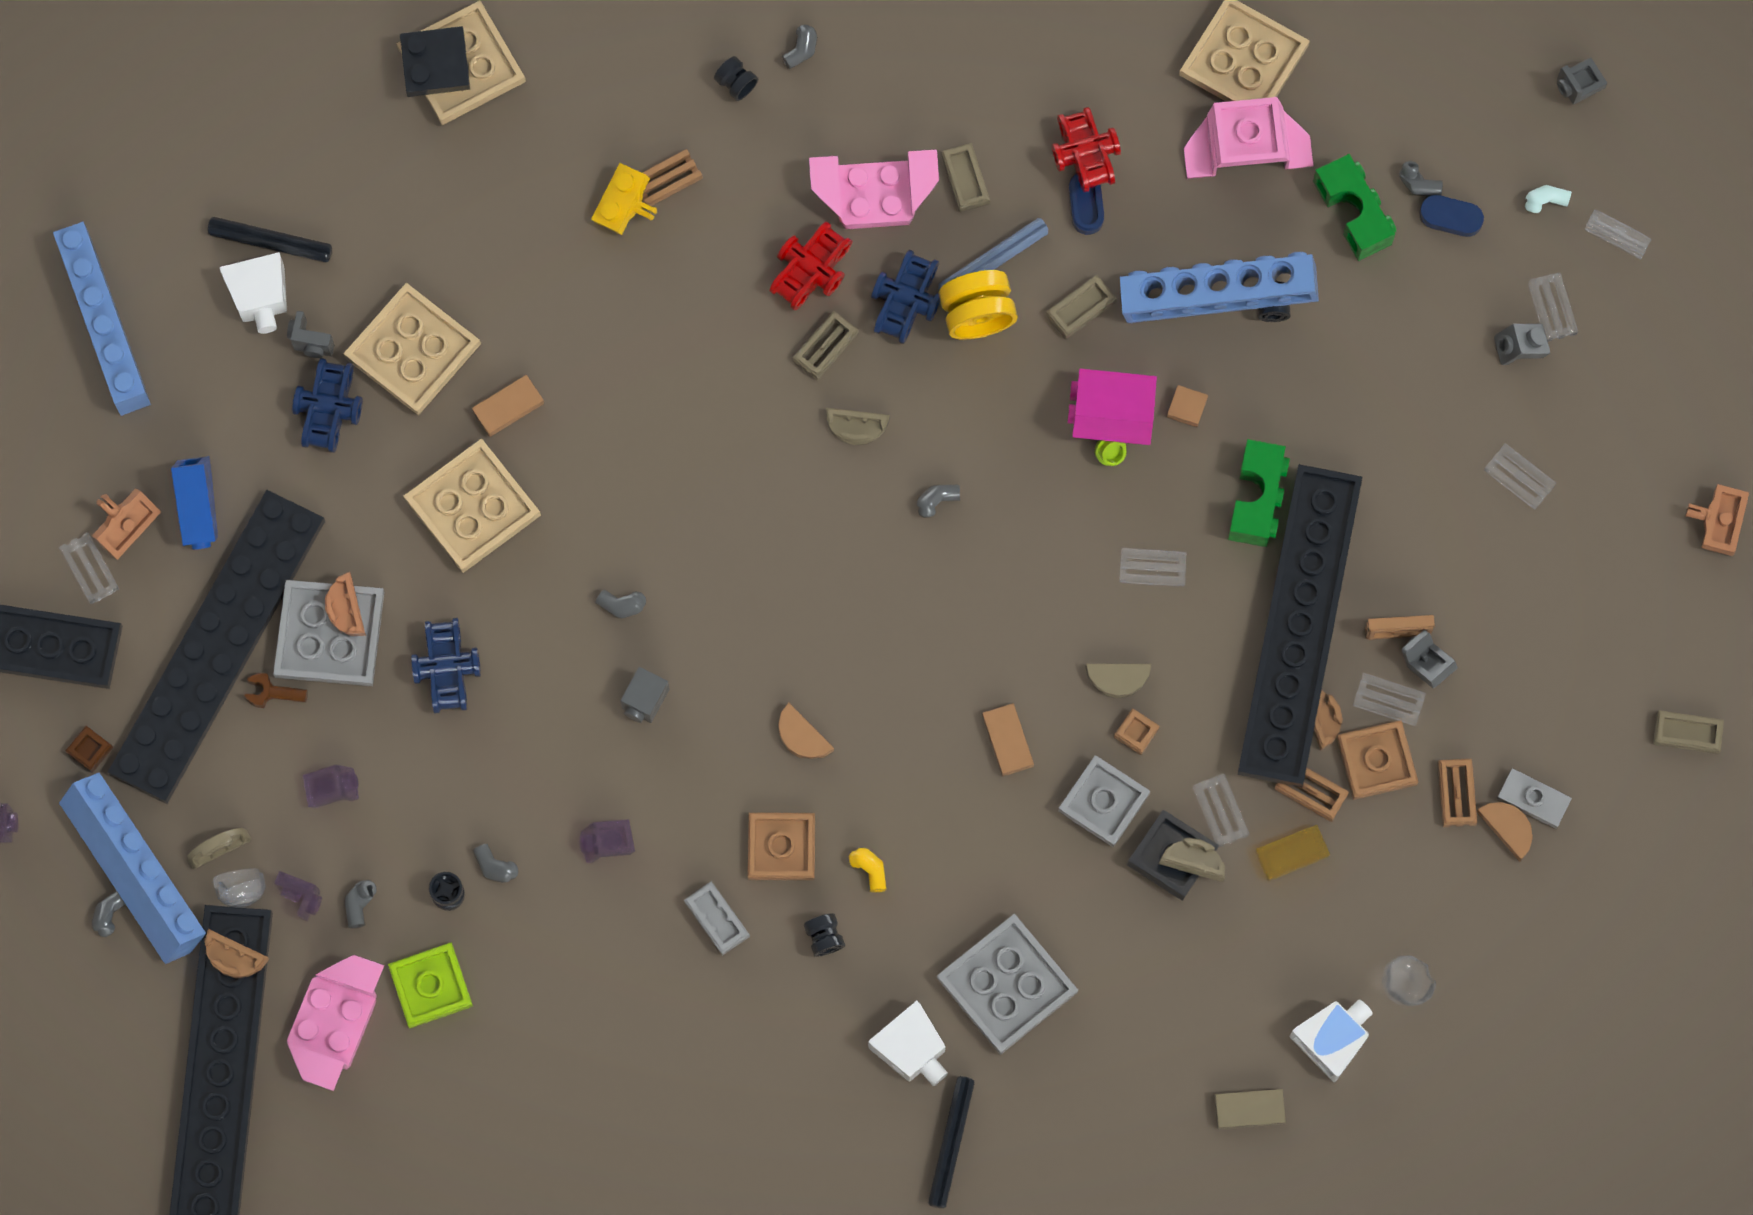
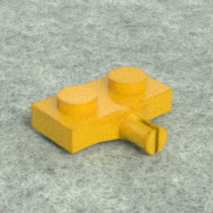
[591,163,657,235]

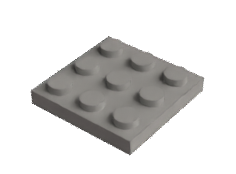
[273,580,385,686]
[937,913,1078,1055]

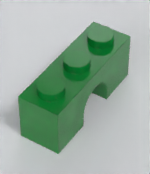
[1313,153,1396,261]
[1228,439,1290,547]

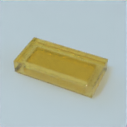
[1255,825,1330,881]

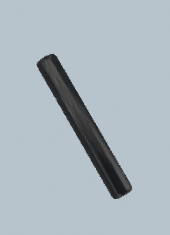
[208,217,332,262]
[928,1076,975,1208]

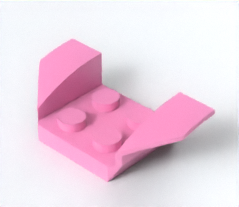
[1184,97,1313,179]
[809,150,939,229]
[287,955,384,1091]

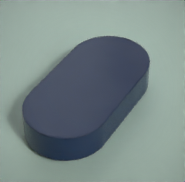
[1069,173,1104,235]
[1420,195,1484,237]

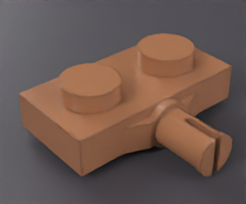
[1685,484,1749,556]
[92,488,161,560]

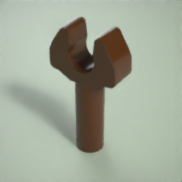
[244,673,308,708]

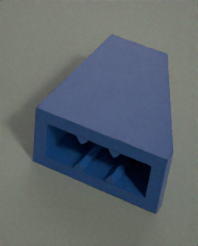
[171,456,218,550]

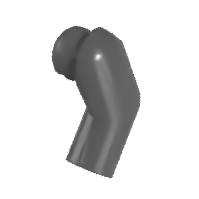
[782,25,818,69]
[1399,161,1443,196]
[917,484,960,517]
[595,589,646,618]
[473,844,518,883]
[344,880,377,928]
[92,891,126,937]

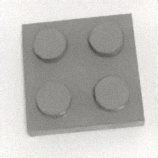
[1058,755,1150,848]

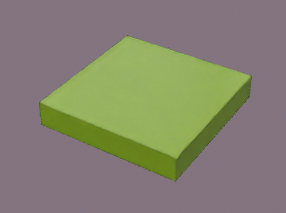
[388,942,473,1029]

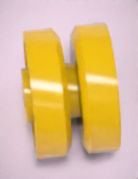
[938,270,1018,340]

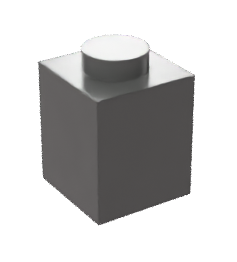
[621,667,670,723]

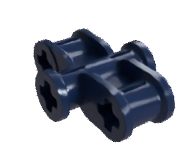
[871,249,940,344]
[292,358,363,453]
[411,618,481,714]

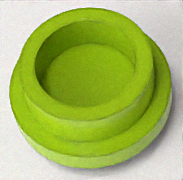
[1095,440,1127,466]

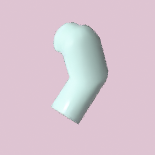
[1525,185,1572,213]

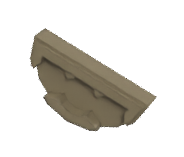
[826,407,890,445]
[1085,664,1152,698]
[187,828,251,870]
[1159,838,1225,882]

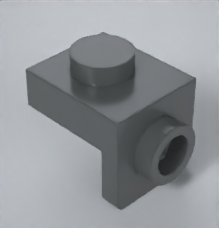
[1557,58,1608,105]
[287,311,335,358]
[1494,324,1551,365]
[1402,630,1458,689]

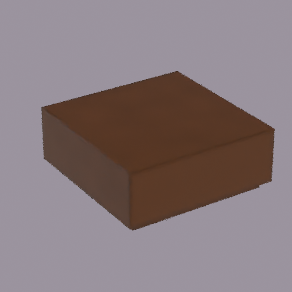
[65,726,113,773]

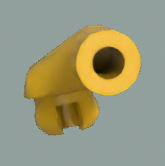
[849,848,886,892]

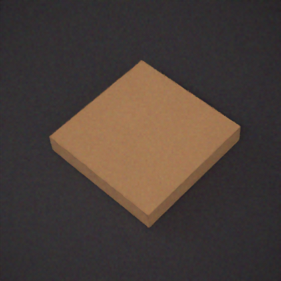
[1337,720,1419,800]
[748,813,815,880]

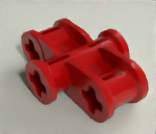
[1051,107,1121,192]
[769,221,853,311]

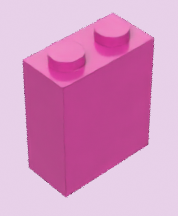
[1067,368,1157,445]

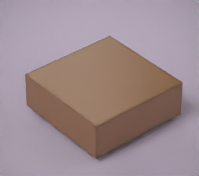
[1167,385,1208,428]
[1114,708,1160,755]

